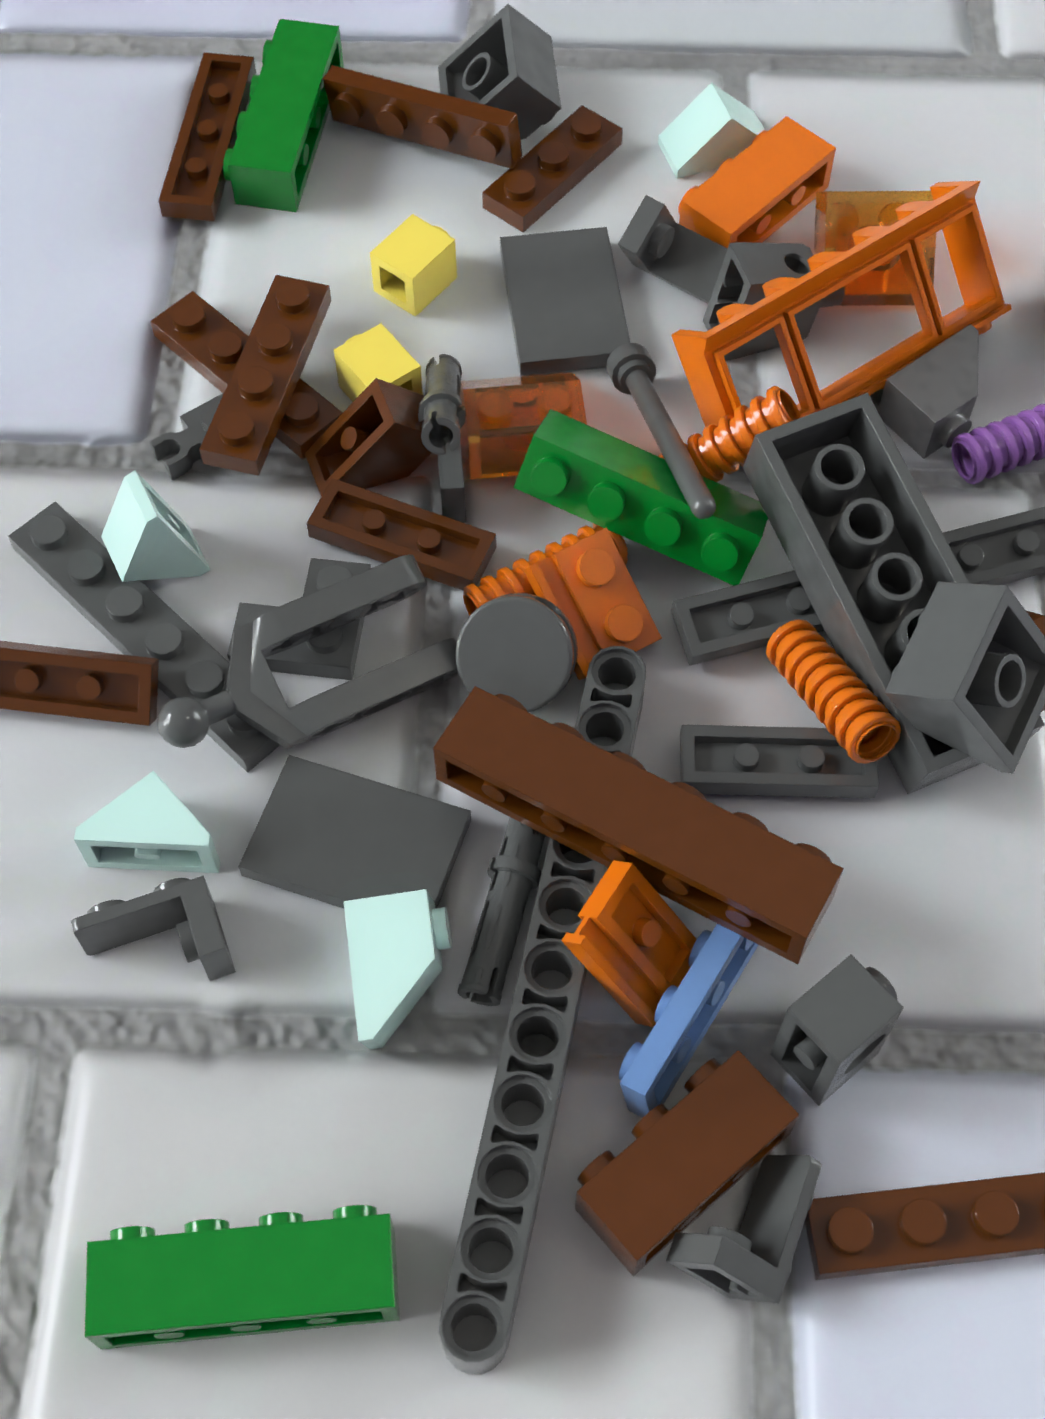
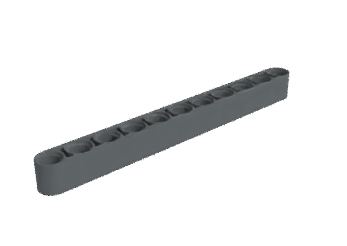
[439,646,646,1374]

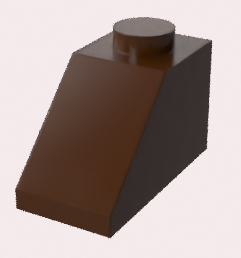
[304,378,432,497]

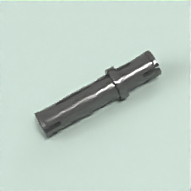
[418,354,466,455]
[457,817,546,1006]

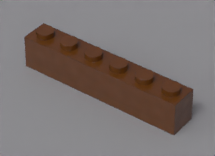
[433,686,844,965]

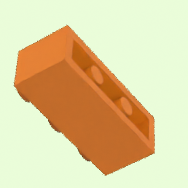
[678,116,836,249]

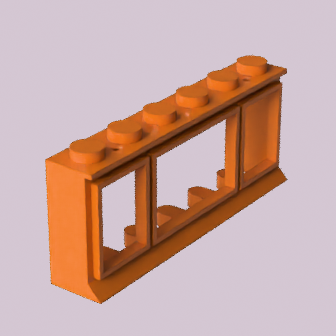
[671,181,1012,467]

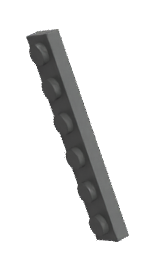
[8,501,280,773]

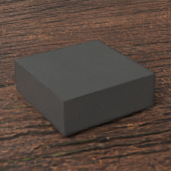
[437,442,466,523]

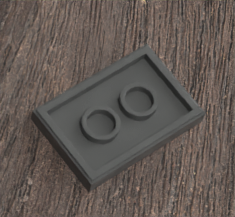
[500,227,630,376]
[238,755,471,909]

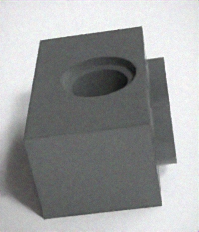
[770,954,904,1106]

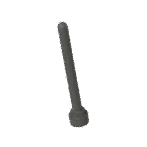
[606,343,716,519]

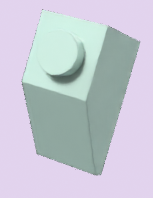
[344,889,452,1049]

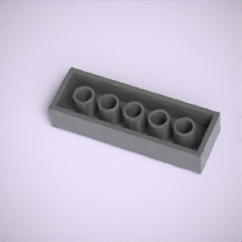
[743,393,1045,794]

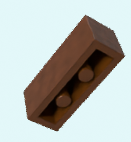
[575,1050,800,1276]

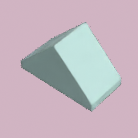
[658,83,765,179]
[101,470,211,582]
[74,771,220,873]

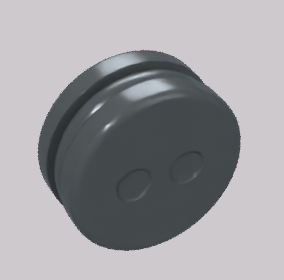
[455,593,578,712]

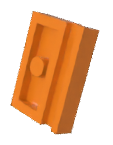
[523,527,662,680]
[561,860,697,1027]

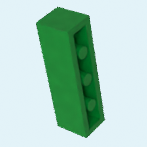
[223,19,344,212]
[513,409,768,586]
[85,1205,400,1350]

